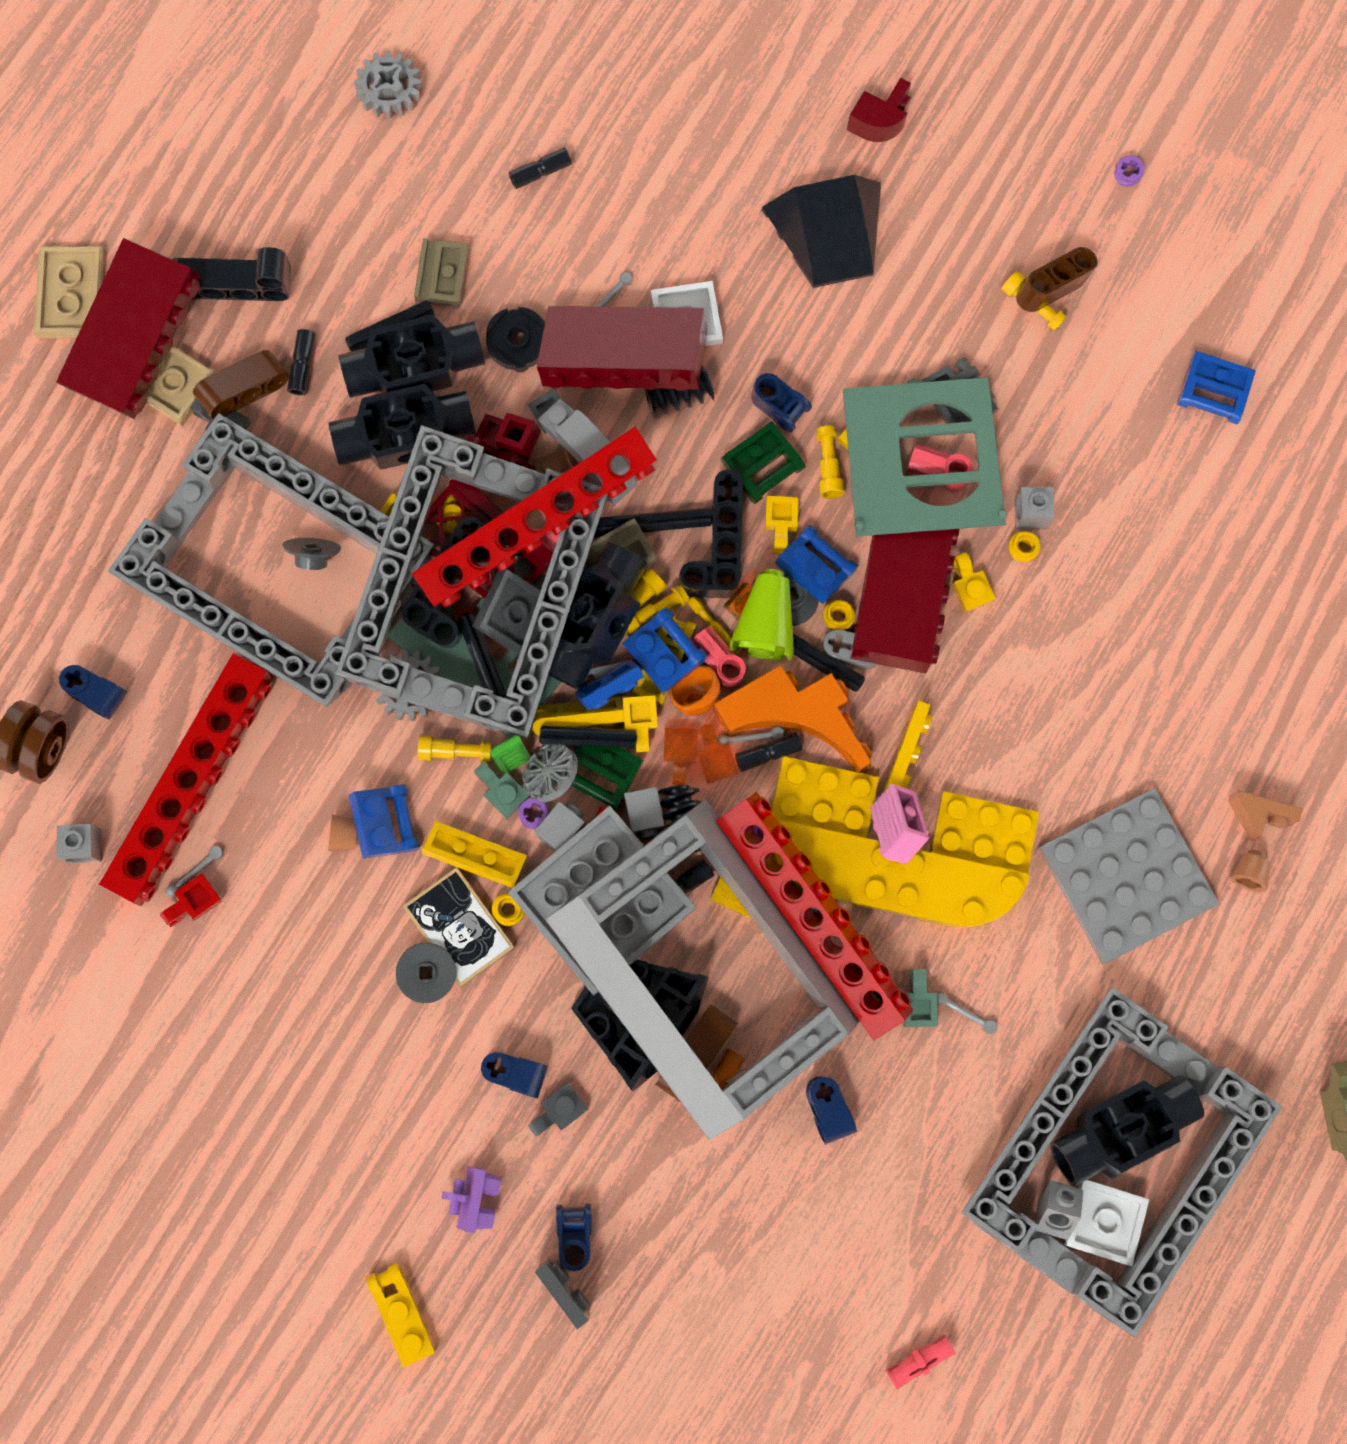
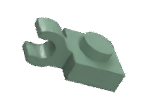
[474,762,530,819]
[903,969,938,1027]

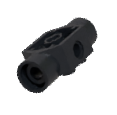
[338,315,485,398]
[328,384,476,470]
[548,542,647,690]
[1050,1075,1204,1186]

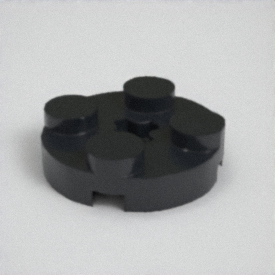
[486,307,545,372]

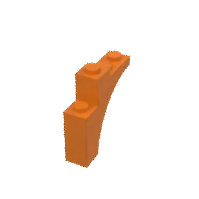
[713,665,872,773]

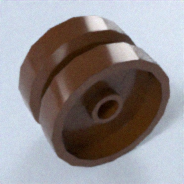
[0,700,69,784]

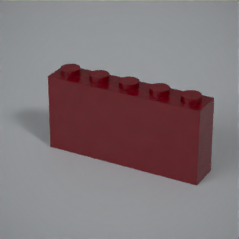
[56,238,201,419]
[537,306,707,391]
[850,529,960,674]

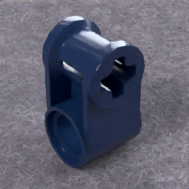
[751,373,812,432]
[59,665,127,720]
[481,1052,548,1099]
[805,1077,857,1145]
[556,1203,592,1271]

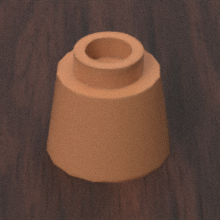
[328,814,360,851]
[1230,850,1271,892]

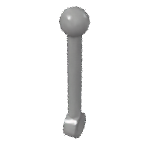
[595,272,632,307]
[717,727,784,747]
[166,846,223,897]
[937,992,997,1034]

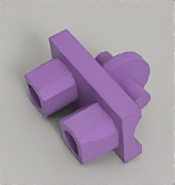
[442,1166,501,1233]

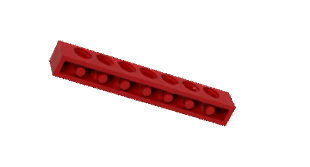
[412,426,658,608]
[99,653,273,907]
[716,791,913,1041]

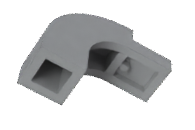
[537,399,637,506]

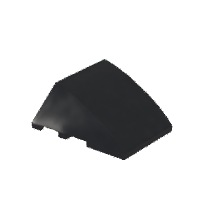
[761,175,881,288]
[571,959,709,1091]

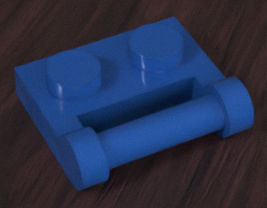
[1177,351,1256,425]
[775,525,859,604]
[622,607,709,695]
[349,784,420,859]

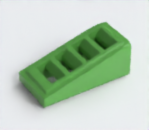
[489,735,530,774]

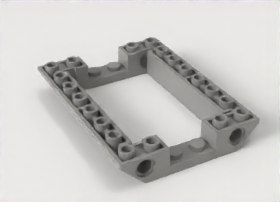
[108,413,435,707]
[335,425,608,738]
[546,799,859,1140]
[961,987,1283,1337]

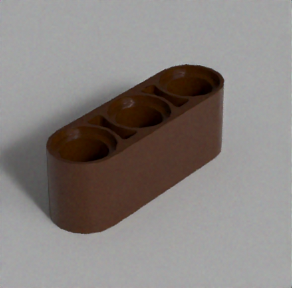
[1016,247,1098,312]
[193,350,289,419]
[655,1004,738,1103]

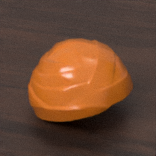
[669,665,721,716]

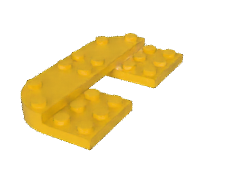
[772,756,1039,929]

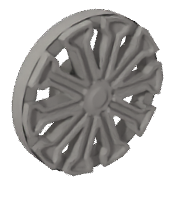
[522,744,578,802]

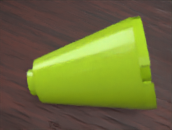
[729,569,794,661]

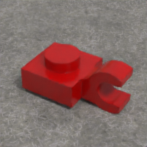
[160,873,223,927]

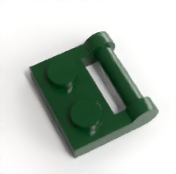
[721,421,806,504]
[565,746,644,812]

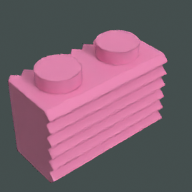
[870,784,930,865]

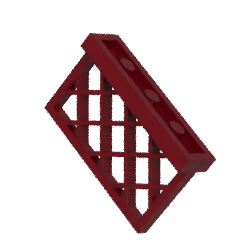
[421,479,553,599]

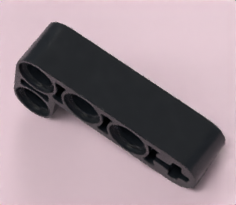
[172,247,291,301]
[679,469,743,598]
[402,517,484,648]

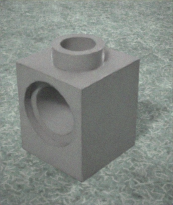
[1014,487,1055,529]
[624,787,664,840]
[534,801,586,852]
[57,824,101,864]
[1035,1180,1084,1240]

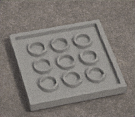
[1039,788,1219,965]
[508,806,696,996]

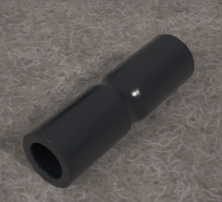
[508,147,572,189]
[287,329,316,396]
[735,732,802,772]
[674,859,715,894]

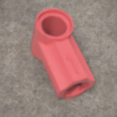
[907,444,973,492]
[691,626,746,690]

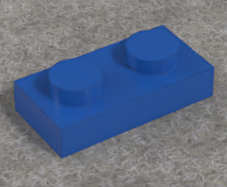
[575,659,644,710]

